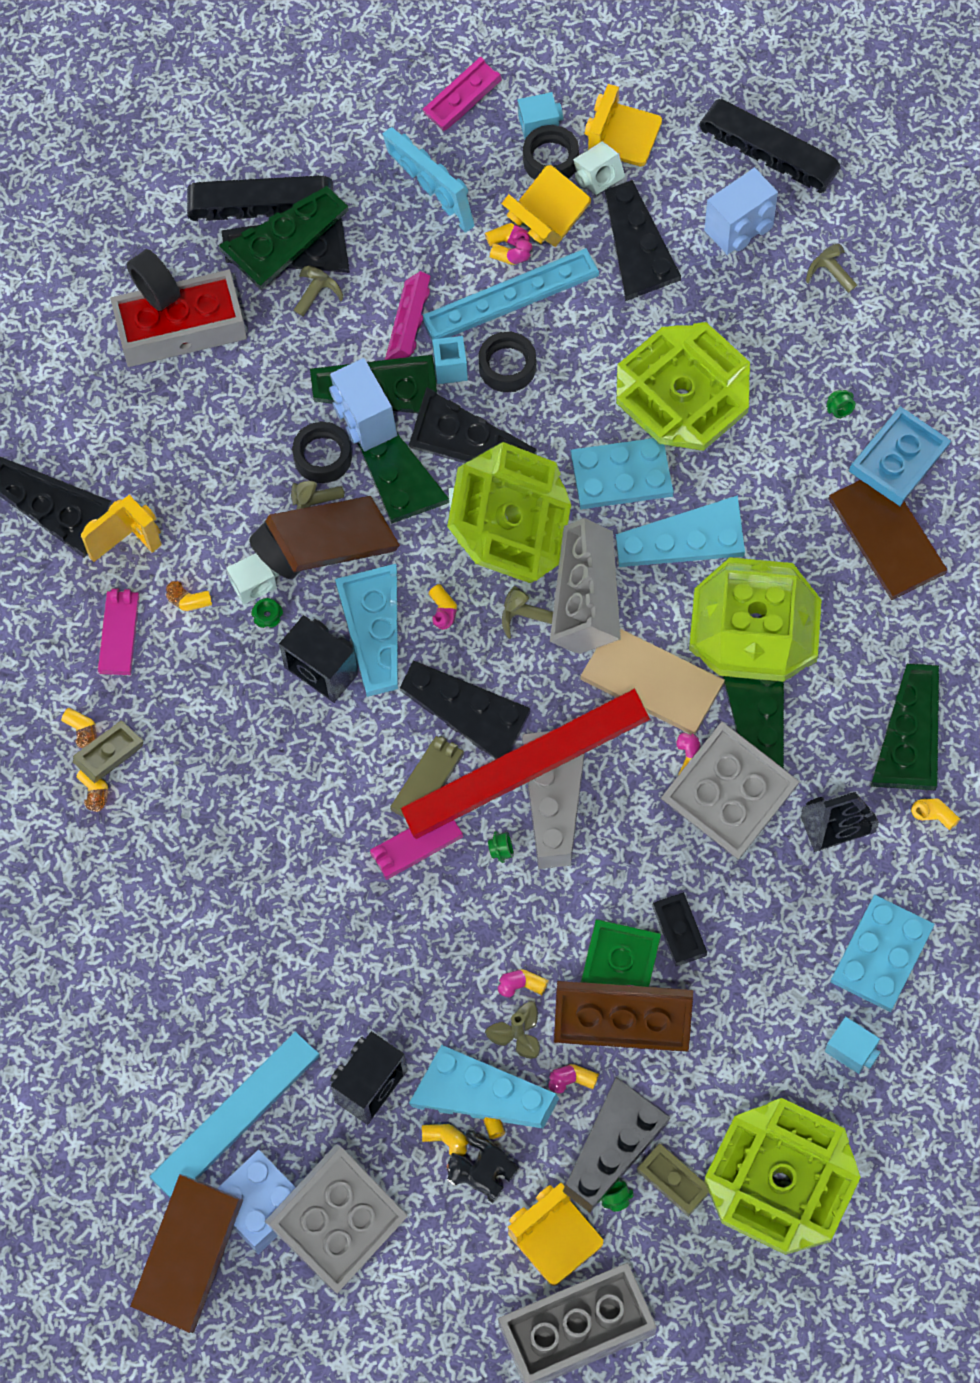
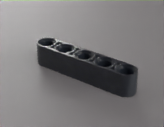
[699,99,841,193]
[187,175,334,221]

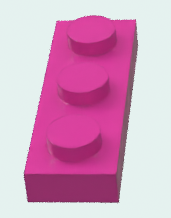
[385,271,431,360]

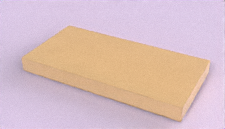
[580,629,724,735]

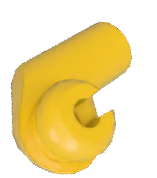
[911,798,961,830]
[422,1124,468,1156]

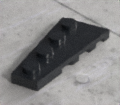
[605,180,681,301]
[400,660,530,760]

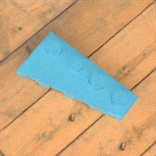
[382,127,475,233]
[616,495,745,567]
[335,564,398,697]
[409,1045,559,1128]

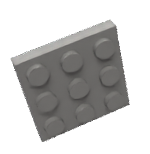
[661,721,800,860]
[264,1144,408,1294]

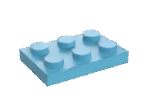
[571,438,673,510]
[830,894,935,1012]

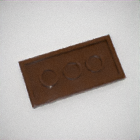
[828,480,948,601]
[265,496,400,572]
[554,981,693,1052]
[130,1174,243,1333]

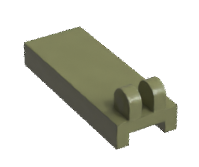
[390,736,464,818]

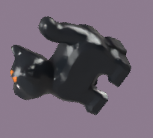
[446,1131,519,1204]

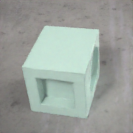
[573,141,625,195]
[226,553,279,605]

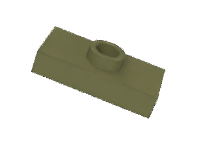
[73,720,143,783]
[637,1143,710,1217]

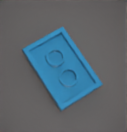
[848,406,951,506]

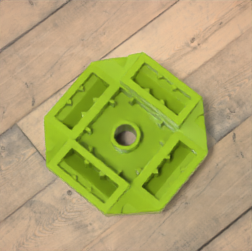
[616,322,750,451]
[447,442,571,583]
[689,557,822,682]
[704,1098,861,1255]

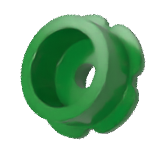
[826,390,856,419]
[251,598,283,628]
[488,831,514,863]
[601,1181,634,1212]

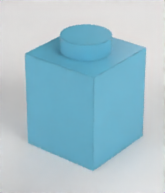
[517,92,564,139]
[432,336,468,384]
[825,1016,881,1074]

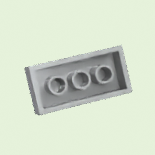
[498,1262,657,1383]

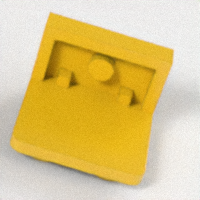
[585,84,662,167]
[501,165,591,247]
[81,494,162,562]
[508,1183,603,1286]

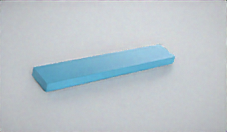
[422,248,599,340]
[149,1032,320,1198]

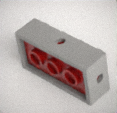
[110,269,247,367]

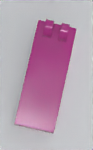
[423,56,502,131]
[98,588,140,675]
[370,820,463,880]

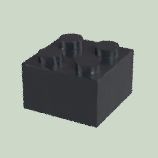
[279,615,358,703]
[330,1031,408,1125]

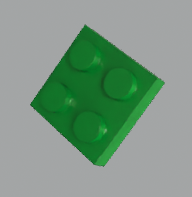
[581,919,661,987]

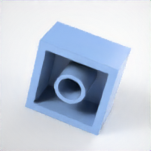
[704,167,778,255]
[329,358,397,452]
[217,1150,296,1254]

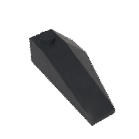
[801,792,879,852]

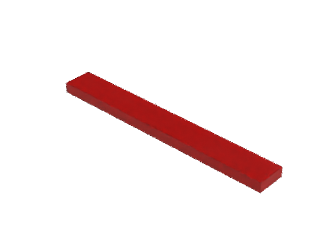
[401,688,651,839]

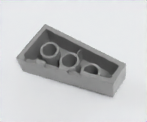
[550,518,621,654]
[522,731,585,869]

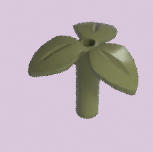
[806,244,857,293]
[293,266,343,317]
[291,481,344,509]
[502,586,553,639]
[485,1001,540,1059]

